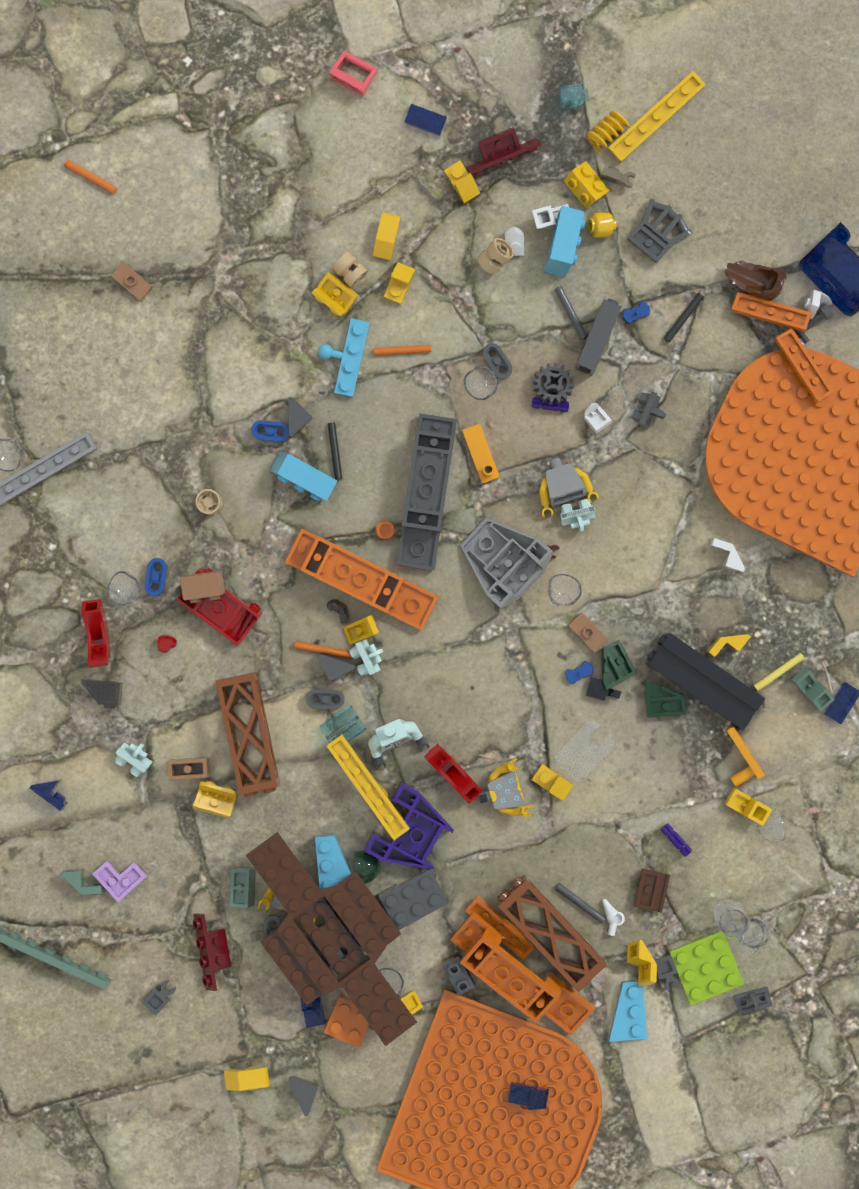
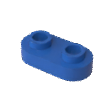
[251,420,289,442]
[145,558,168,596]

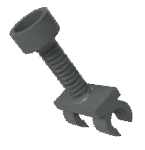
[781,303,833,345]

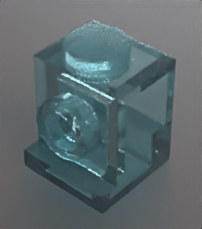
[559,83,588,111]

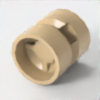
[478,238,514,274]
[332,252,368,288]
[196,489,223,515]

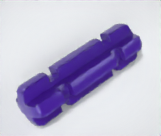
[532,397,569,412]
[661,823,692,857]

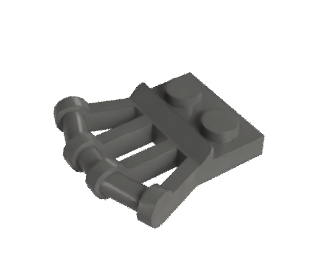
[627,198,693,264]

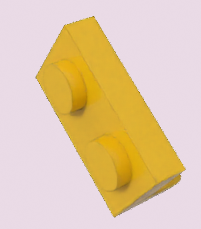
[564,161,610,209]
[311,271,359,316]
[193,781,237,819]

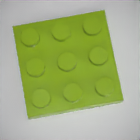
[669,930,744,1006]

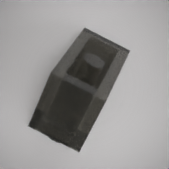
[81,679,123,709]

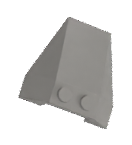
[460,518,554,608]

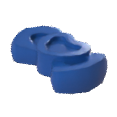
[622,301,650,324]
[565,661,593,684]

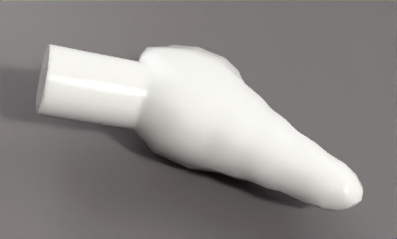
[602,899,625,936]

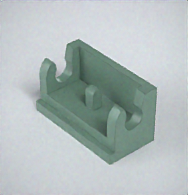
[229,867,256,908]

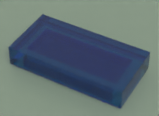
[405,104,447,136]
[824,682,859,724]

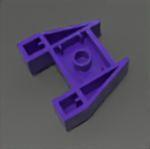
[364,781,454,870]

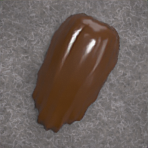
[725,261,787,300]

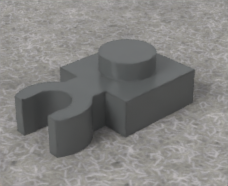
[655,954,680,991]
[142,980,176,1015]

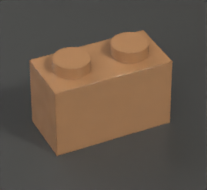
[180,570,225,603]
[167,757,210,780]

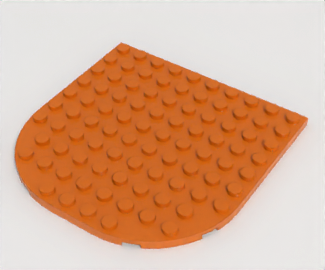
[705,349,859,577]
[376,989,602,1189]

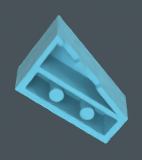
[543,206,586,278]
[270,451,337,502]
[315,834,352,889]

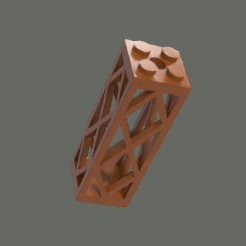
[216,672,280,797]
[497,875,607,992]

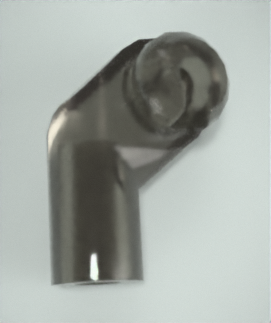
[327,599,350,624]

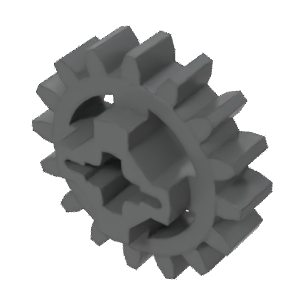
[532,363,574,405]

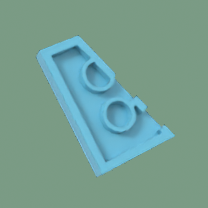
[608,980,647,1042]

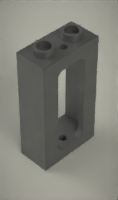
[574,299,622,376]

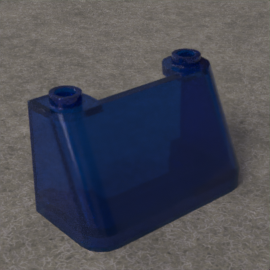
[799,222,859,316]

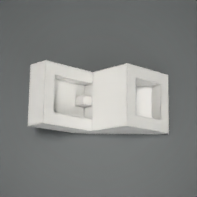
[532,204,569,230]
[709,538,745,573]

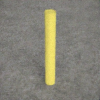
[753,653,805,692]

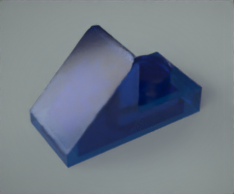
[30,779,68,811]
[300,995,326,1028]
[508,1082,549,1110]

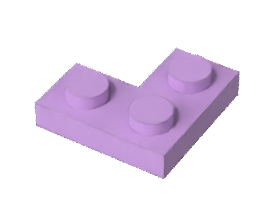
[93,860,148,902]

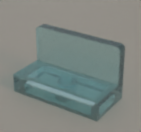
[320,705,367,743]

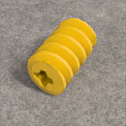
[587,110,630,153]

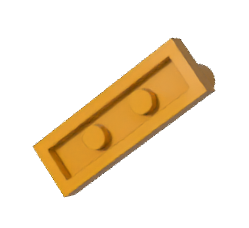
[462,423,500,484]
[727,725,765,787]

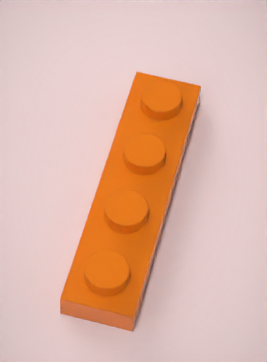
[731,292,812,332]
[774,328,834,403]
[465,895,536,960]

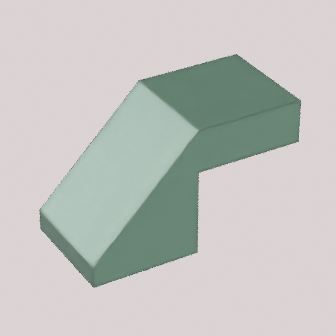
[792,667,835,712]
[61,869,104,895]

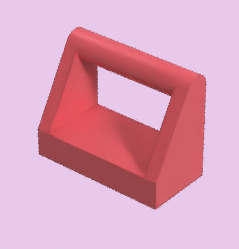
[330,51,378,97]

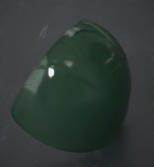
[354,851,381,884]

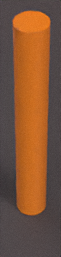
[64,159,117,194]
[373,345,431,355]
[294,641,351,659]

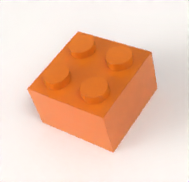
[324,993,369,1048]

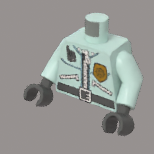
[368,719,429,771]

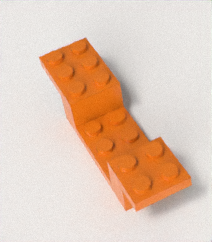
[284,528,439,631]
[450,911,595,1035]

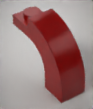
[81,599,110,668]
[424,743,483,804]

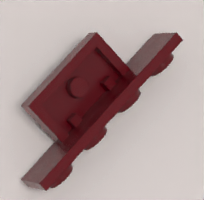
[466,127,542,175]
[193,913,231,991]

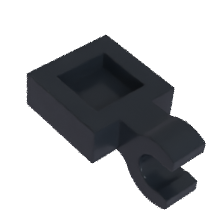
[586,677,621,701]

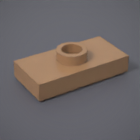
[111,262,153,302]
[568,612,608,653]

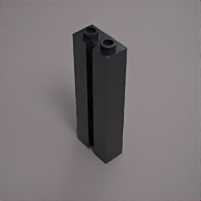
[646,633,765,730]

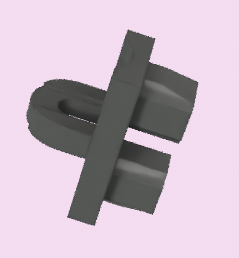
[632,392,666,429]
[733,986,773,1015]

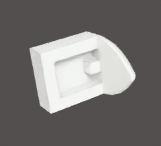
[505,226,524,256]
[804,289,832,319]
[584,403,612,434]

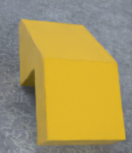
[372,212,401,260]
[707,634,751,657]
[724,787,772,826]
[627,940,657,987]
[224,1066,269,1091]

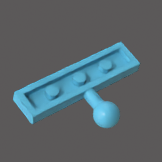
[318,318,369,398]

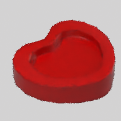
[157,635,177,653]

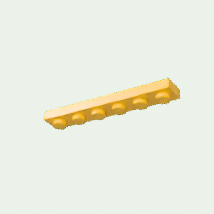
[608,71,706,163]
[327,735,410,840]

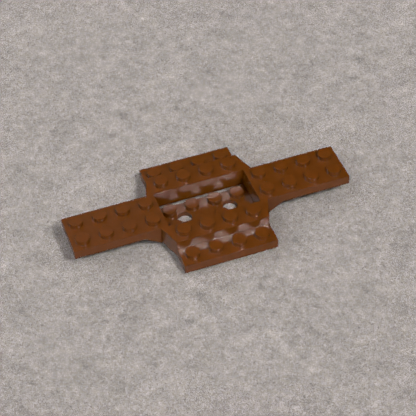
[246,832,417,1046]

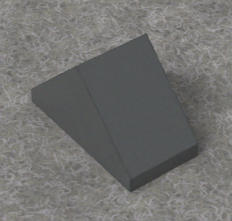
[288,397,313,438]
[318,653,356,681]
[288,1076,319,1116]

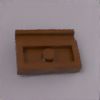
[634,868,670,913]

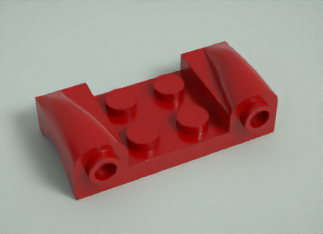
[176,567,263,646]

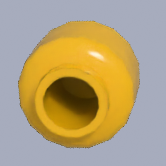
[587,212,617,238]

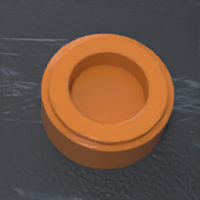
[376,520,395,540]

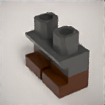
[441,952,475,996]

